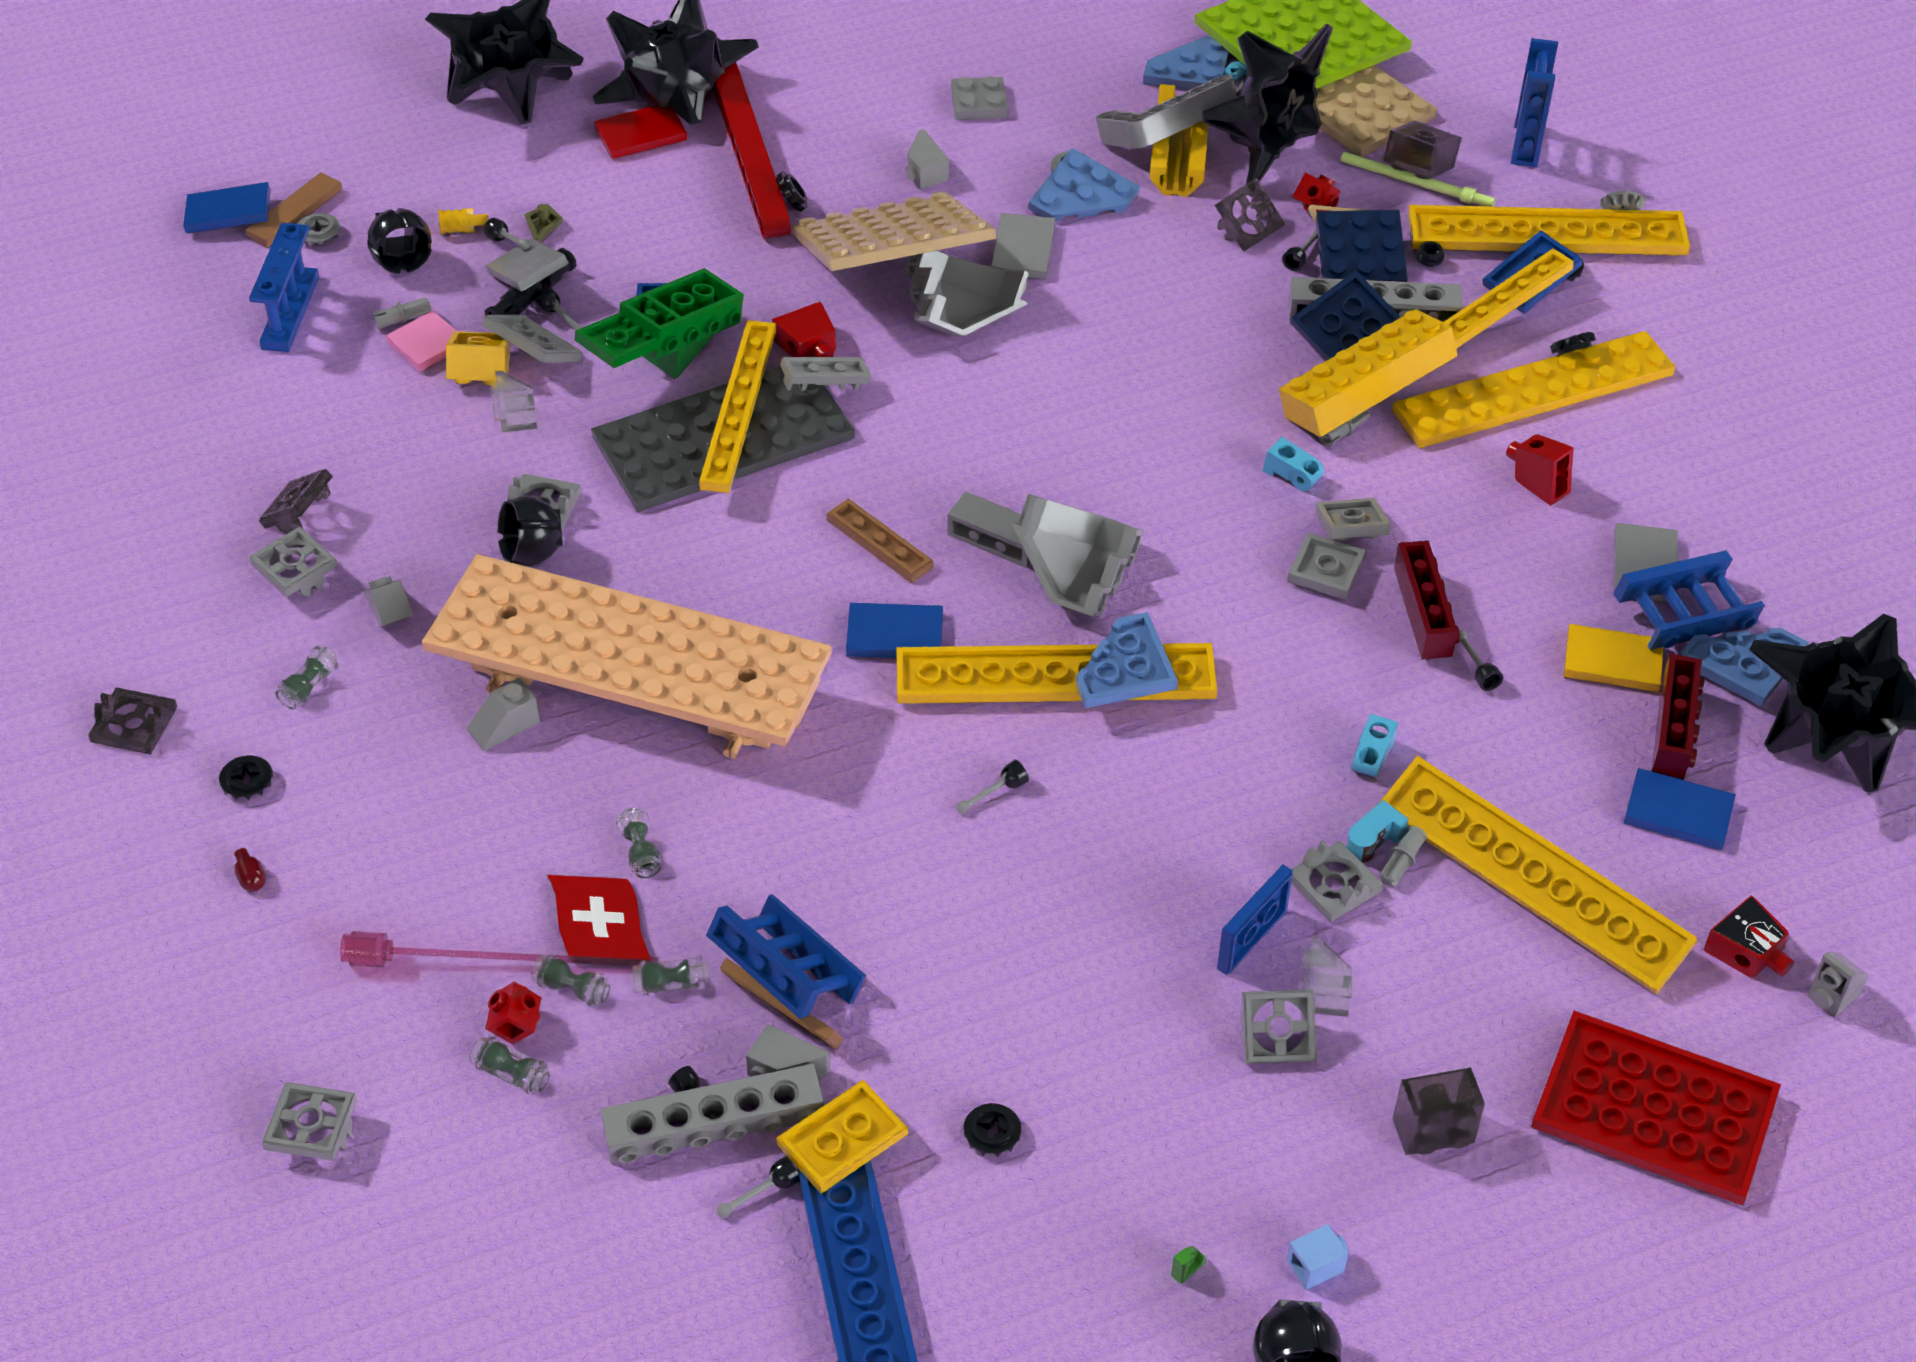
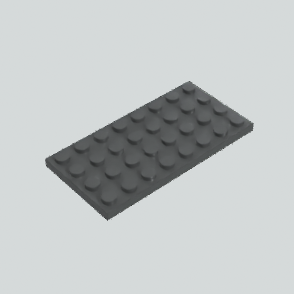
[591,366,855,512]

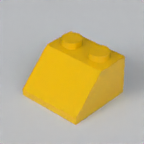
[446,331,511,385]

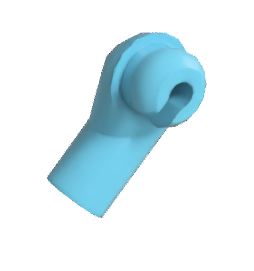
[1224,61,1247,82]

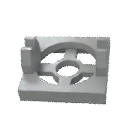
[508,474,581,531]
[249,526,337,598]
[1291,840,1383,923]
[1240,989,1317,1064]
[262,1082,357,1161]

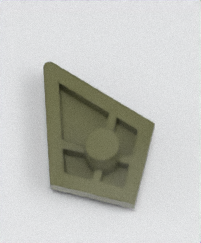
[524,204,563,242]

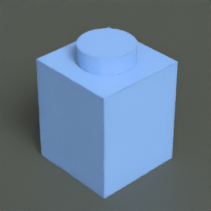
[1286,1224,1349,1290]

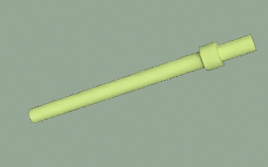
[1341,152,1496,207]

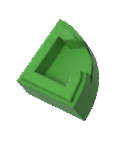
[1171,1246,1206,1284]

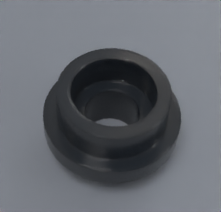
[1416,242,1444,267]

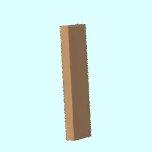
[246,172,342,248]
[827,498,933,584]
[720,958,844,1049]

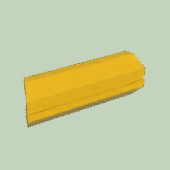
[1149,84,1209,197]

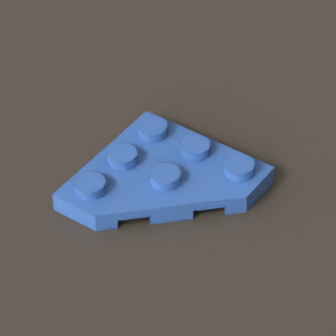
[1143,36,1230,90]
[1028,148,1141,221]
[1076,612,1178,708]
[1679,628,1809,707]

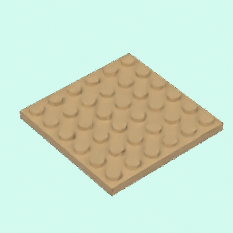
[792,192,996,271]

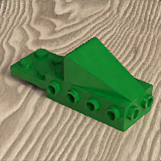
[574,268,744,379]

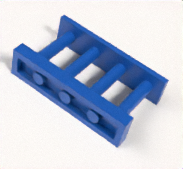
[1510,38,1558,167]
[249,223,320,352]
[1613,550,1765,650]
[706,894,866,1019]

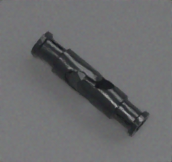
[485,248,577,316]

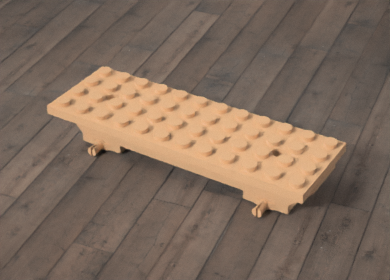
[422,554,831,759]

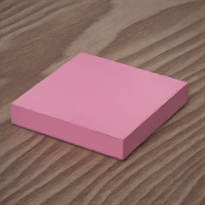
[386,310,456,372]

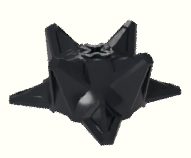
[425,0,584,125]
[592,0,759,125]
[1202,24,1333,193]
[1749,613,1916,792]

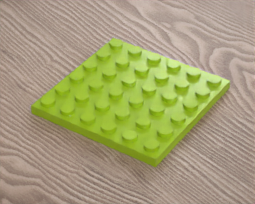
[1194,0,1412,89]

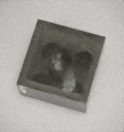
[1383,121,1462,179]
[1392,1067,1485,1155]

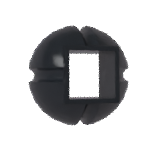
[367,208,432,274]
[497,496,563,566]
[1253,1299,1342,1362]

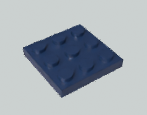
[1316,210,1408,282]
[1290,270,1401,361]

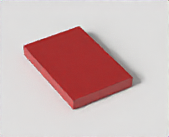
[594,105,687,159]

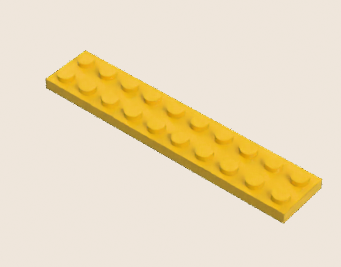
[1408,205,1690,256]
[1392,331,1675,448]
[896,643,1217,704]
[1378,755,1697,995]

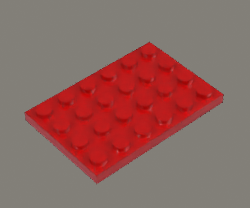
[1531,1010,1781,1205]

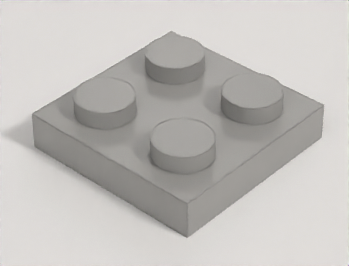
[951,76,1008,120]
[1316,498,1391,541]
[1287,533,1366,600]

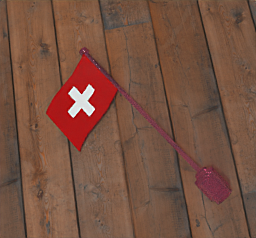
[340,875,659,967]

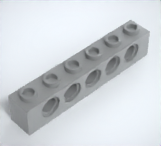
[1289,277,1463,322]
[601,1063,824,1163]

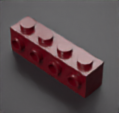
[1394,540,1460,659]
[1651,653,1705,780]

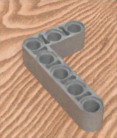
[1096,75,1237,148]

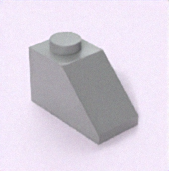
[905,129,949,190]
[467,678,540,751]
[746,1024,830,1079]

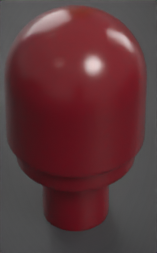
[234,848,266,892]

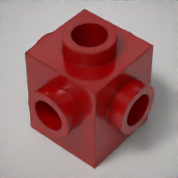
[1292,172,1341,211]
[485,981,542,1045]

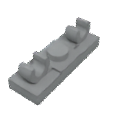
[780,357,872,391]

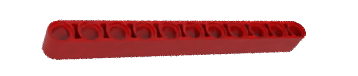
[713,62,791,239]

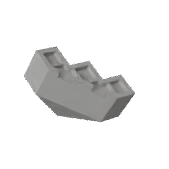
[905,251,1029,336]
[1010,494,1144,617]

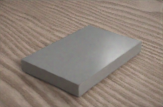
[991,213,1055,279]
[485,238,568,291]
[482,315,583,363]
[1613,523,1678,602]

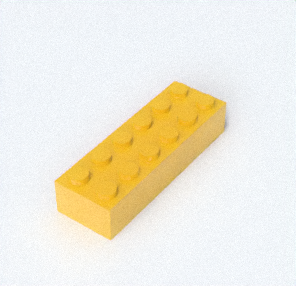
[1279,309,1458,437]

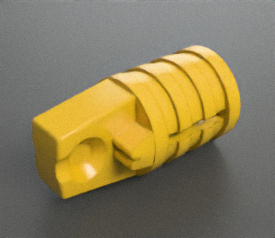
[438,208,489,235]

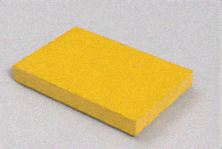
[1563,624,1663,692]
[776,1080,908,1194]

